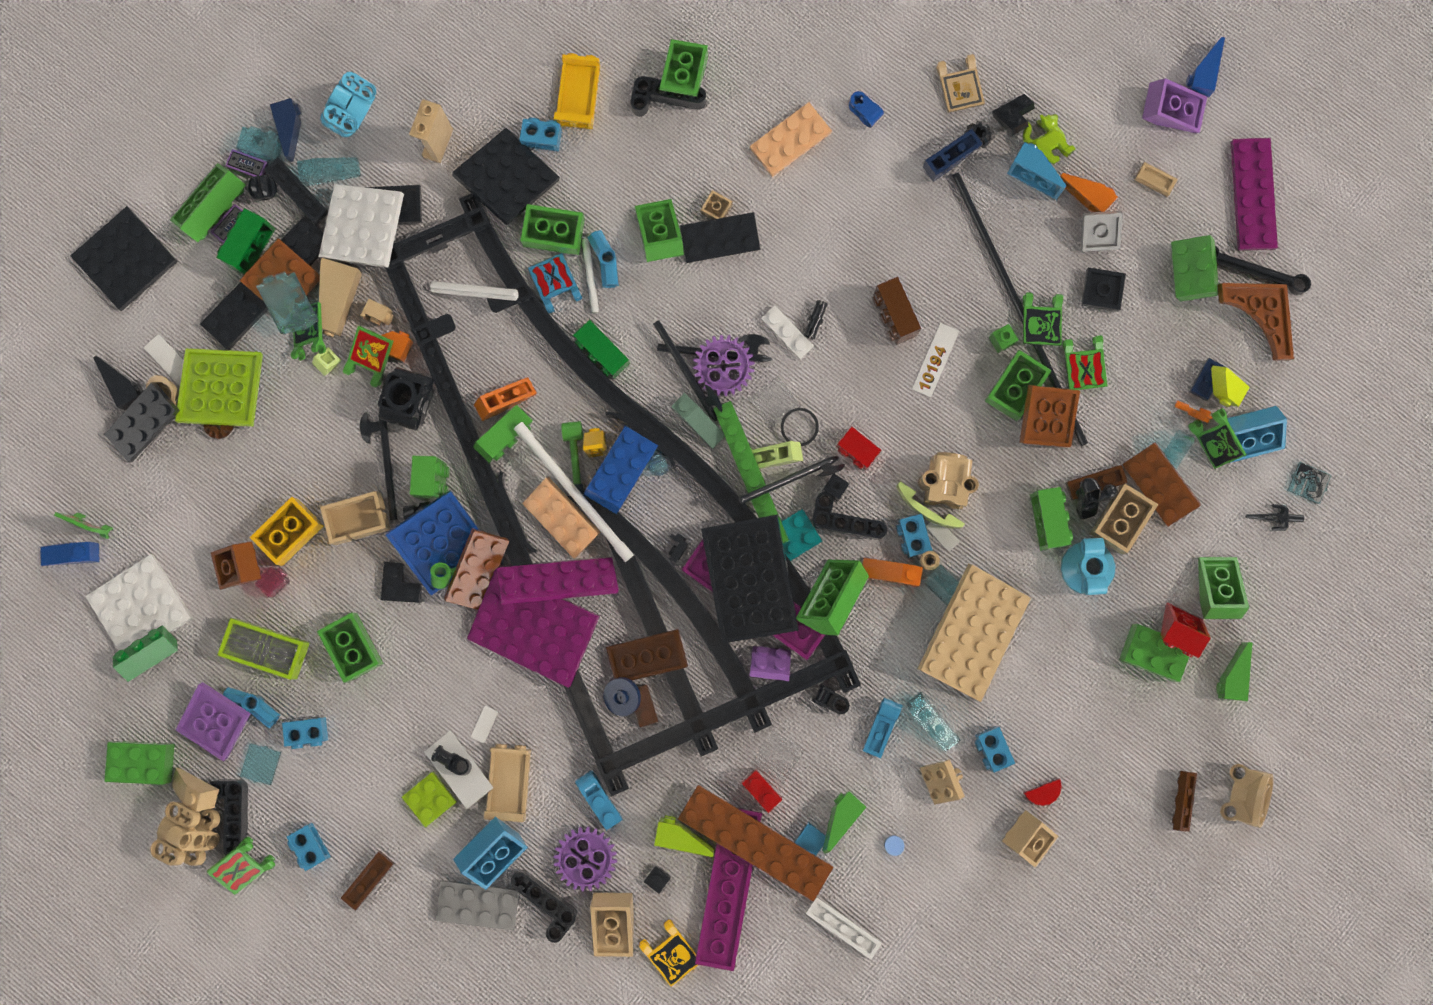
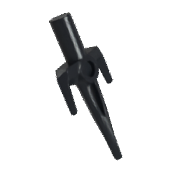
[1245,504,1304,531]

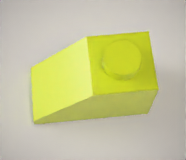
[1211,366,1250,407]

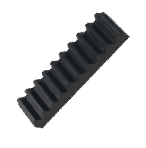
[264,157,328,225]

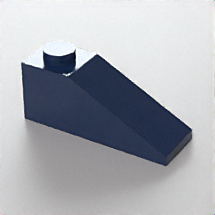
[270,98,302,162]
[923,129,983,182]

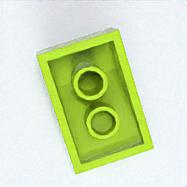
[654,815,714,857]

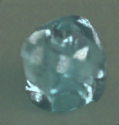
[648,455,668,476]

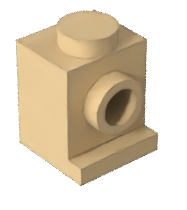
[360,299,393,326]

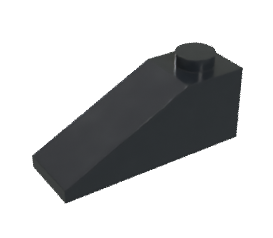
[93,356,143,410]

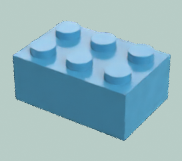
[453,817,528,890]

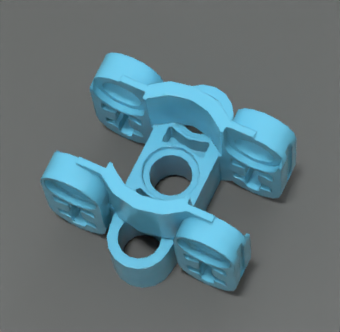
[320,72,376,138]

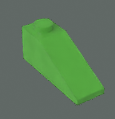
[1216,642,1252,701]
[822,791,866,854]

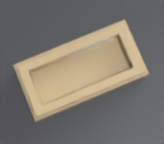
[1134,162,1178,197]

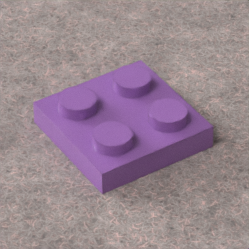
[750,646,791,681]

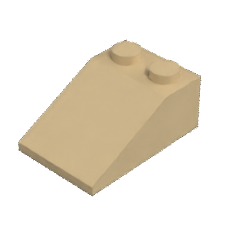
[590,893,634,957]

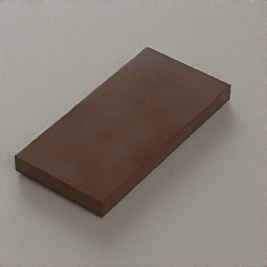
[606,629,688,681]

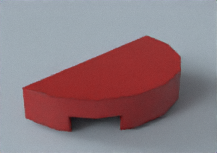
[1023,778,1062,806]

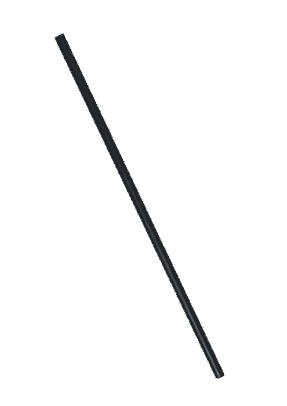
[952,172,1088,446]

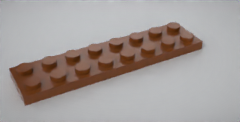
[678,784,834,902]

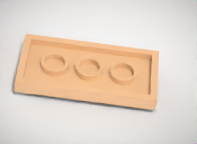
[750,102,832,177]
[522,477,601,559]

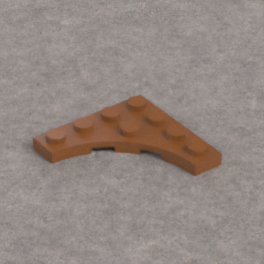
[1217,283,1294,361]

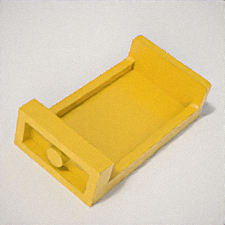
[554,53,601,129]

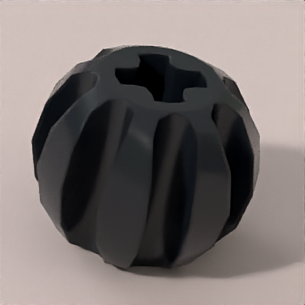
[964,121,992,150]
[248,175,277,201]

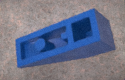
[1186,37,1225,98]
[40,542,100,566]

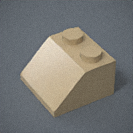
[1002,810,1059,867]

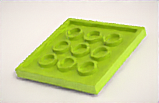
[175,348,263,427]

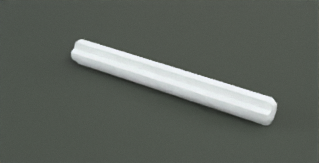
[430,281,519,301]

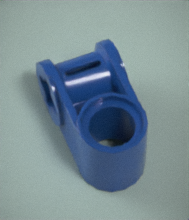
[848,91,884,128]

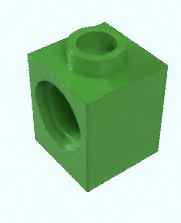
[989,324,1018,353]

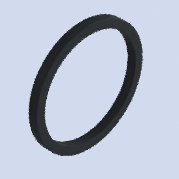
[781,408,819,446]

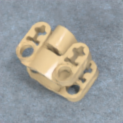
[150,802,220,866]

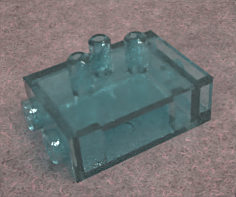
[256,271,319,334]

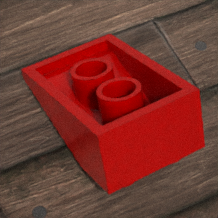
[1161,602,1211,658]

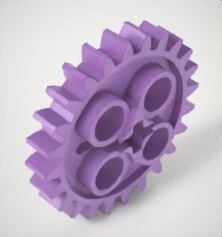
[693,334,755,396]
[553,826,618,892]

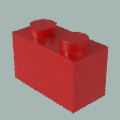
[836,426,882,470]
[742,769,783,813]

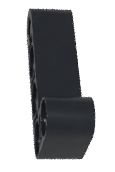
[630,76,706,117]
[812,492,887,540]
[208,779,248,856]
[511,870,577,943]

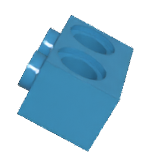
[520,117,562,152]
[896,514,933,558]
[282,717,328,749]
[974,726,1015,773]
[287,823,331,871]

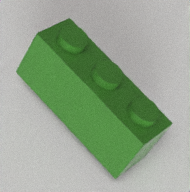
[473,405,533,463]

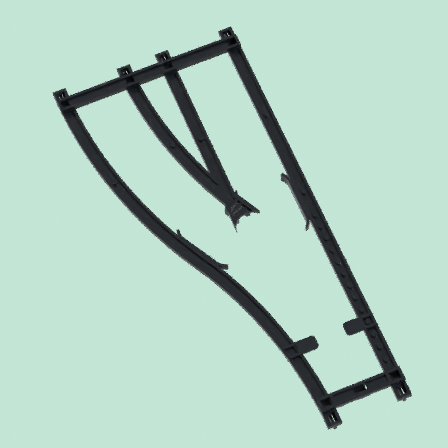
[384,194,861,797]

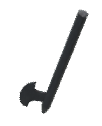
[653,320,722,421]
[657,334,772,362]
[360,408,398,521]
[738,456,845,504]

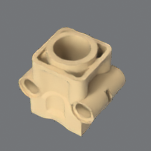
[918,452,979,510]

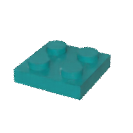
[782,509,823,561]

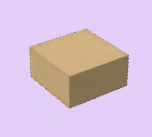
[701,190,733,219]

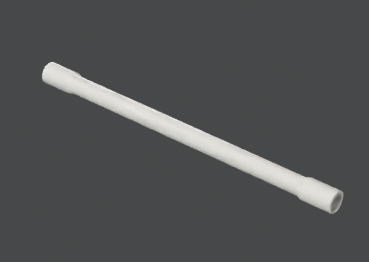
[514,422,634,562]

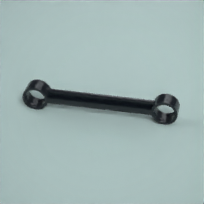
[1215,246,1311,295]

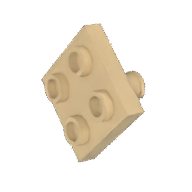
[920,759,965,805]

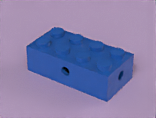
[584,426,658,514]

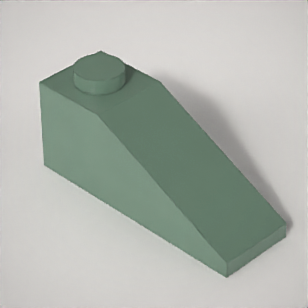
[671,393,725,449]

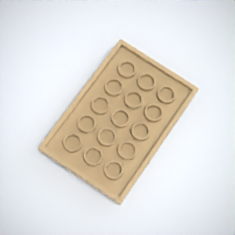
[917,564,1031,702]

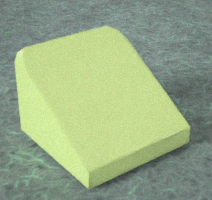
[312,347,341,376]

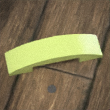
[896,481,965,529]

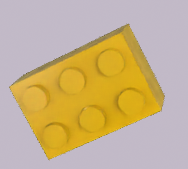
[250,497,324,566]

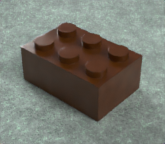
[872,277,922,345]

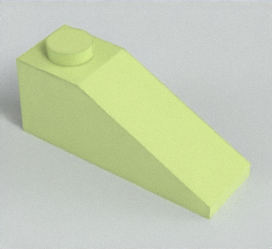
[752,441,803,469]

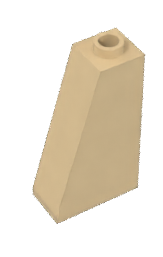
[319,258,362,337]

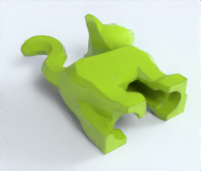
[1022,114,1076,164]

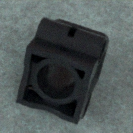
[378,367,435,431]

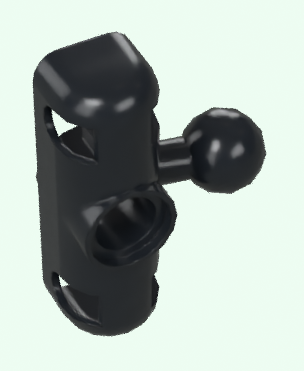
[1076,478,1118,520]

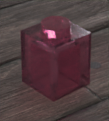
[255,567,290,598]

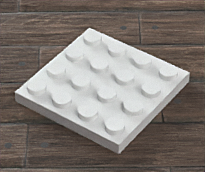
[319,184,404,268]
[85,554,193,651]

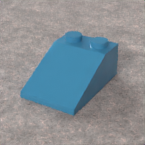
[1007,142,1066,200]

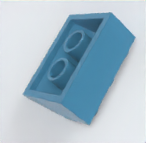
[1227,406,1287,463]

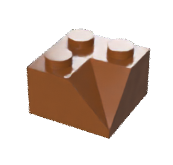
[211,541,261,590]

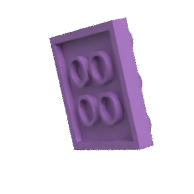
[176,682,251,762]

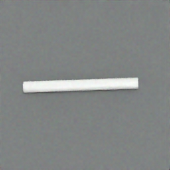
[582,239,599,314]

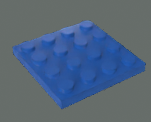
[386,490,480,595]

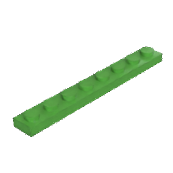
[713,401,789,544]

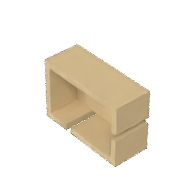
[320,491,391,545]

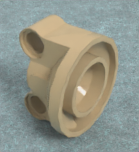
[1220,764,1273,828]

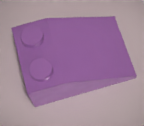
[1142,78,1207,133]

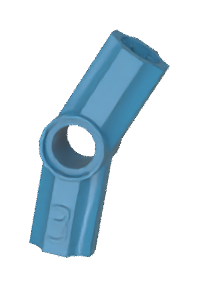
[587,230,619,288]
[223,687,281,728]

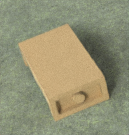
[409,99,453,163]
[484,744,531,822]

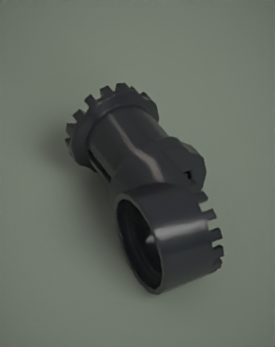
[431,745,472,776]

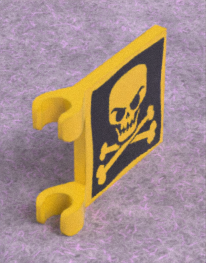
[639,919,698,987]

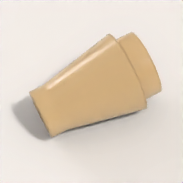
[920,551,940,570]

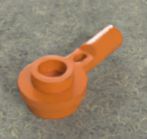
[1175,400,1213,423]

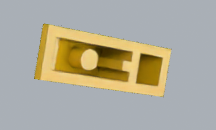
[583,428,608,458]

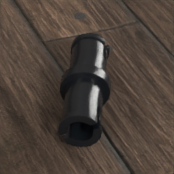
[804,300,828,340]

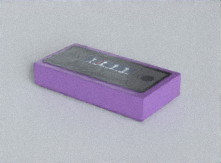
[225,149,269,177]
[210,204,243,243]

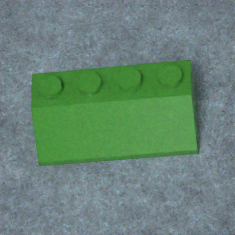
[170,163,246,242]
[796,559,869,636]

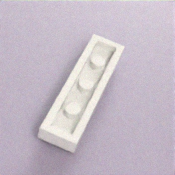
[805,897,882,960]

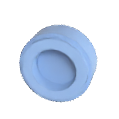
[884,835,905,856]

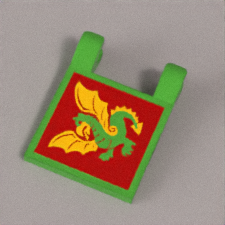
[343,326,394,388]

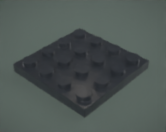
[452,128,560,226]
[70,206,178,311]

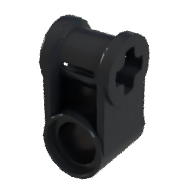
[811,684,850,714]

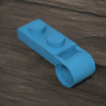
[862,697,903,758]
[575,770,623,830]

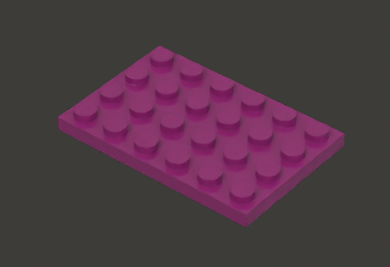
[467,568,600,688]

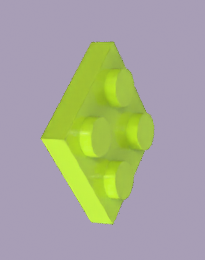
[402,771,457,828]

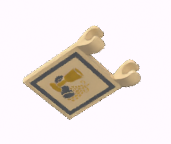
[936,54,985,113]

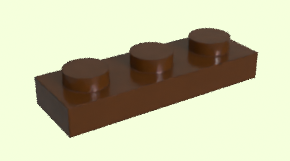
[1066,465,1128,501]
[1172,771,1197,832]
[341,851,395,911]

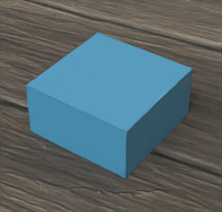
[794,822,826,855]

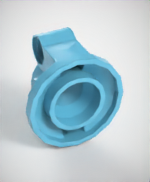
[1061,538,1116,595]

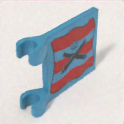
[528,253,582,314]

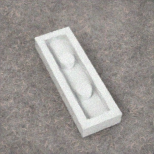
[761,306,814,360]

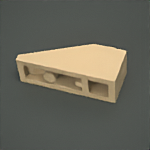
[172,767,219,812]

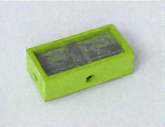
[217,618,310,680]

